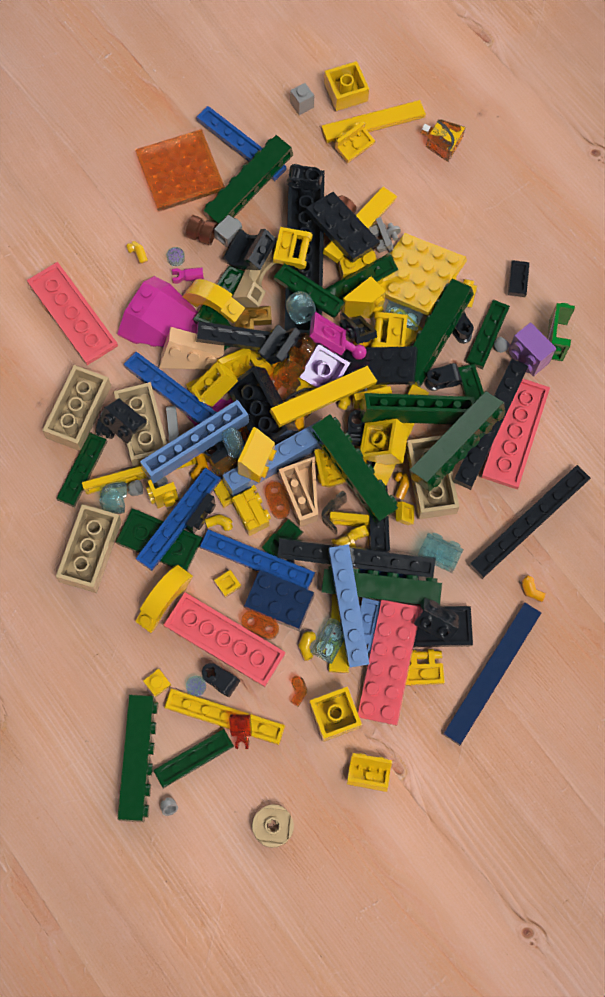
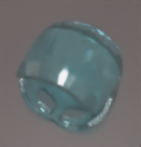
[286,291,316,324]
[99,482,127,514]

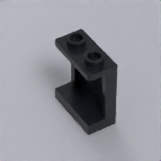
[223,229,277,270]

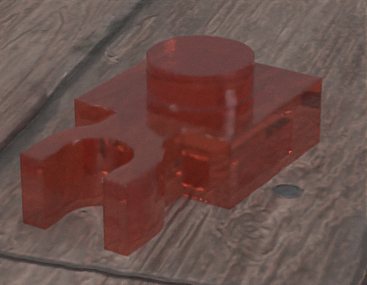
[229,714,252,749]

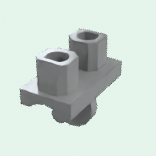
[369,217,401,253]

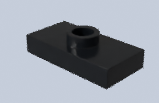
[508,260,530,298]

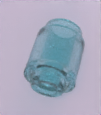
[222,427,245,458]

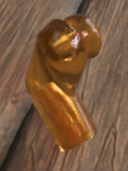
[290,676,308,707]

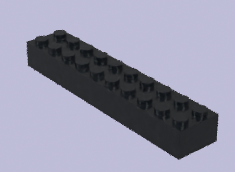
[285,170,325,338]

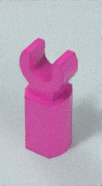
[172,267,204,284]

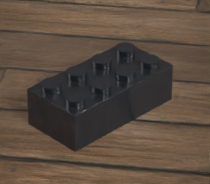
[228,366,299,445]

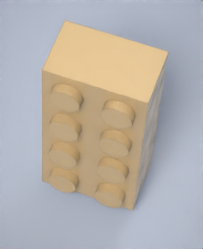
[42,365,111,451]
[114,382,167,468]
[405,435,459,520]
[56,504,122,593]

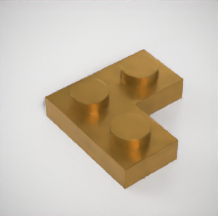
[235,306,272,329]

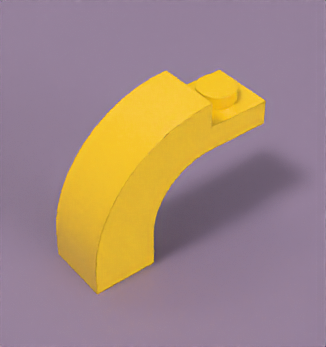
[182,279,245,323]
[135,565,193,633]

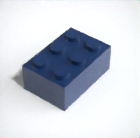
[244,570,315,632]

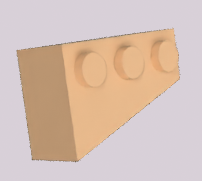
[159,327,224,369]
[279,456,318,528]

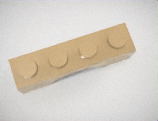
[233,236,278,308]

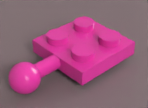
[309,312,367,360]

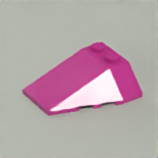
[117,276,198,347]

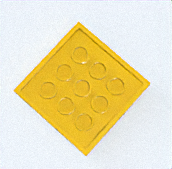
[377,233,467,316]

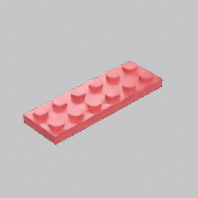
[27,262,118,366]
[481,379,550,490]
[164,592,286,687]
[358,600,420,726]

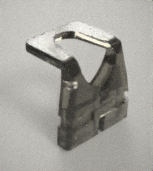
[322,491,347,535]

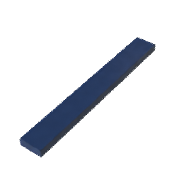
[443,603,541,746]

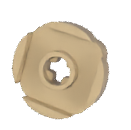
[252,805,294,848]

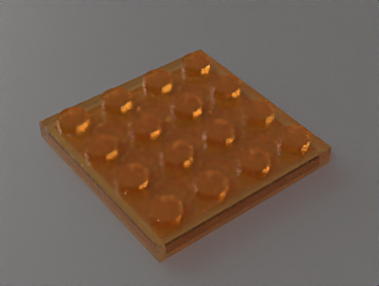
[135,129,225,212]

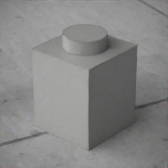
[290,83,314,115]
[214,215,242,248]

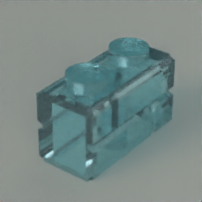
[418,533,464,573]

